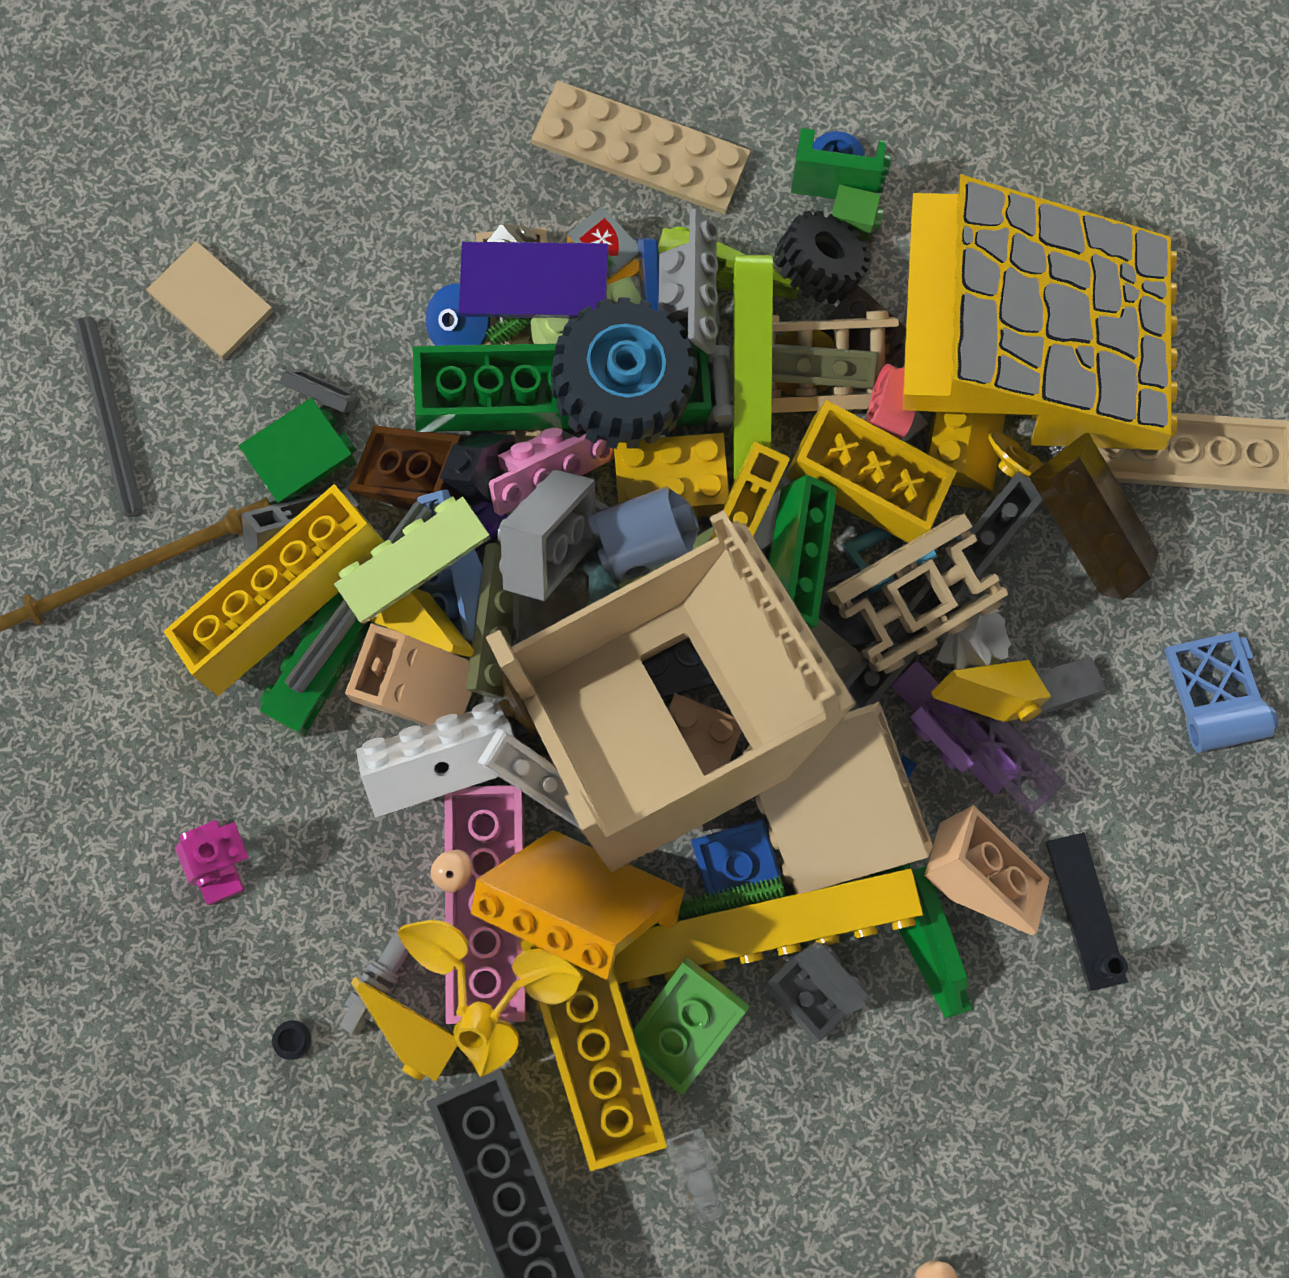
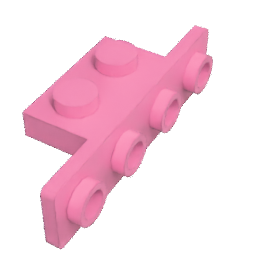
[489,427,615,515]

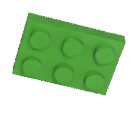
[633,957,750,1095]

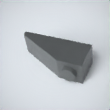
[242,486,360,557]

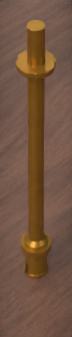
[0,497,271,632]

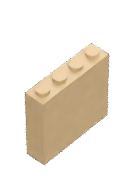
[743,702,933,894]

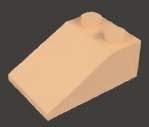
[924,805,1050,935]

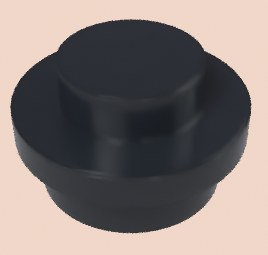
[272,1020,312,1060]

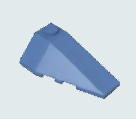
[417,490,483,640]

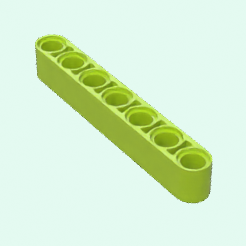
[732,255,773,487]

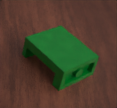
[791,128,891,199]
[238,397,357,504]

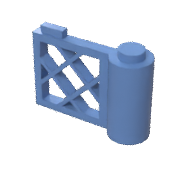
[1164,632,1278,753]

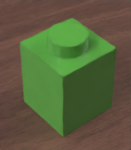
[832,184,884,241]

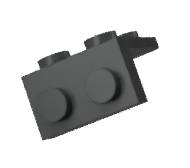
[763,942,871,1043]

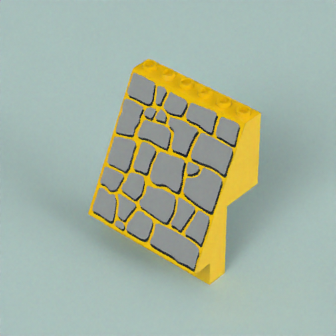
[903,174,1178,450]

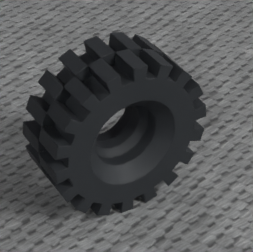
[774,210,871,304]

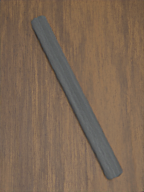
[75,316,143,517]
[285,502,432,693]

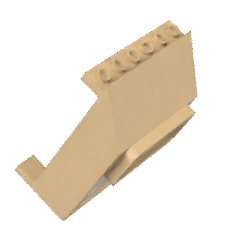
[486,510,856,872]

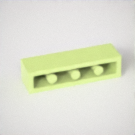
[334,497,490,624]

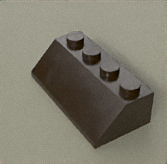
[1029,433,1159,600]

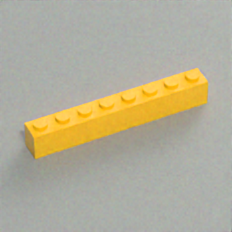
[613,869,923,990]

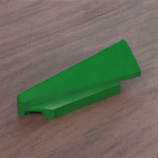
[869,863,972,1018]

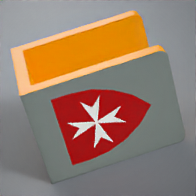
[567,206,639,285]

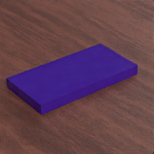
[458,242,609,319]

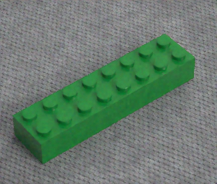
[412,344,712,432]

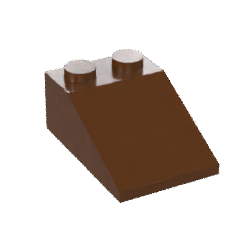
[348,425,466,510]

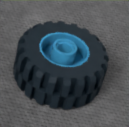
[551,297,697,449]

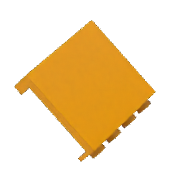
[470,830,684,980]

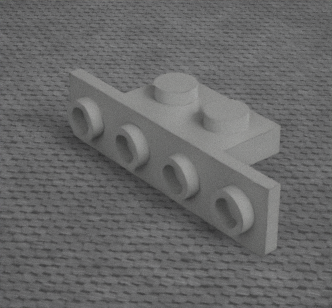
[658,208,718,354]

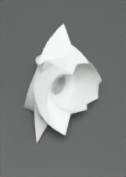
[937,599,1011,670]

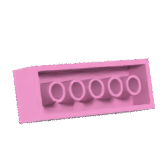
[444,786,528,1024]

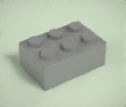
[498,469,596,601]

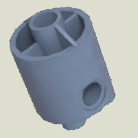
[589,486,699,582]

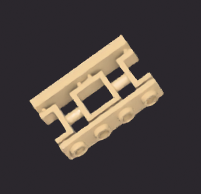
[826,514,1009,674]

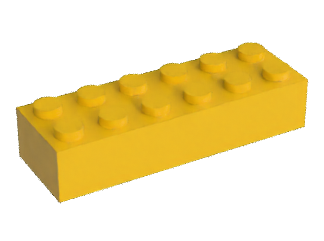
[163,484,385,696]
[520,938,667,1172]

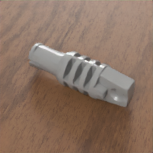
[340,932,409,1035]

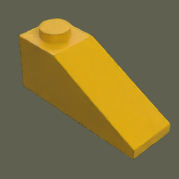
[709,440,790,541]
[369,589,475,658]
[931,660,1051,722]
[351,977,457,1082]

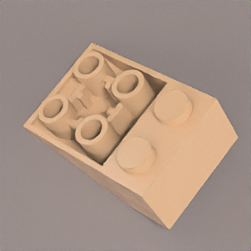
[345,623,473,726]

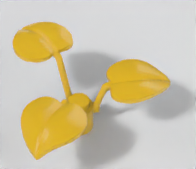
[397,920,583,1077]

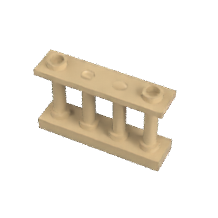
[771,311,899,413]

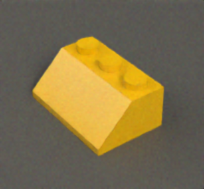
[926,411,1006,492]

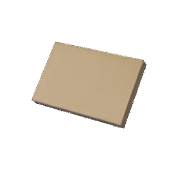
[146,241,274,361]

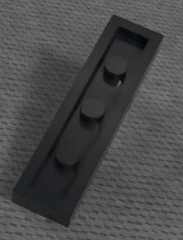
[1046,832,1128,991]

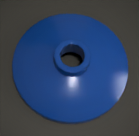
[426,284,490,346]

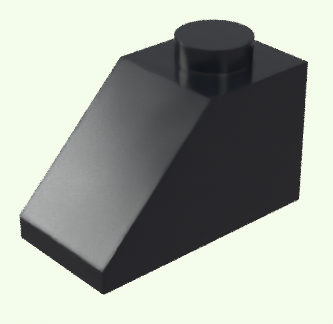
[440,431,517,503]

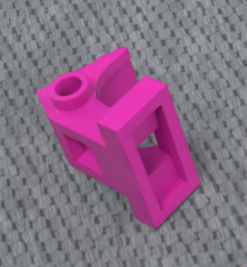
[175,820,249,906]

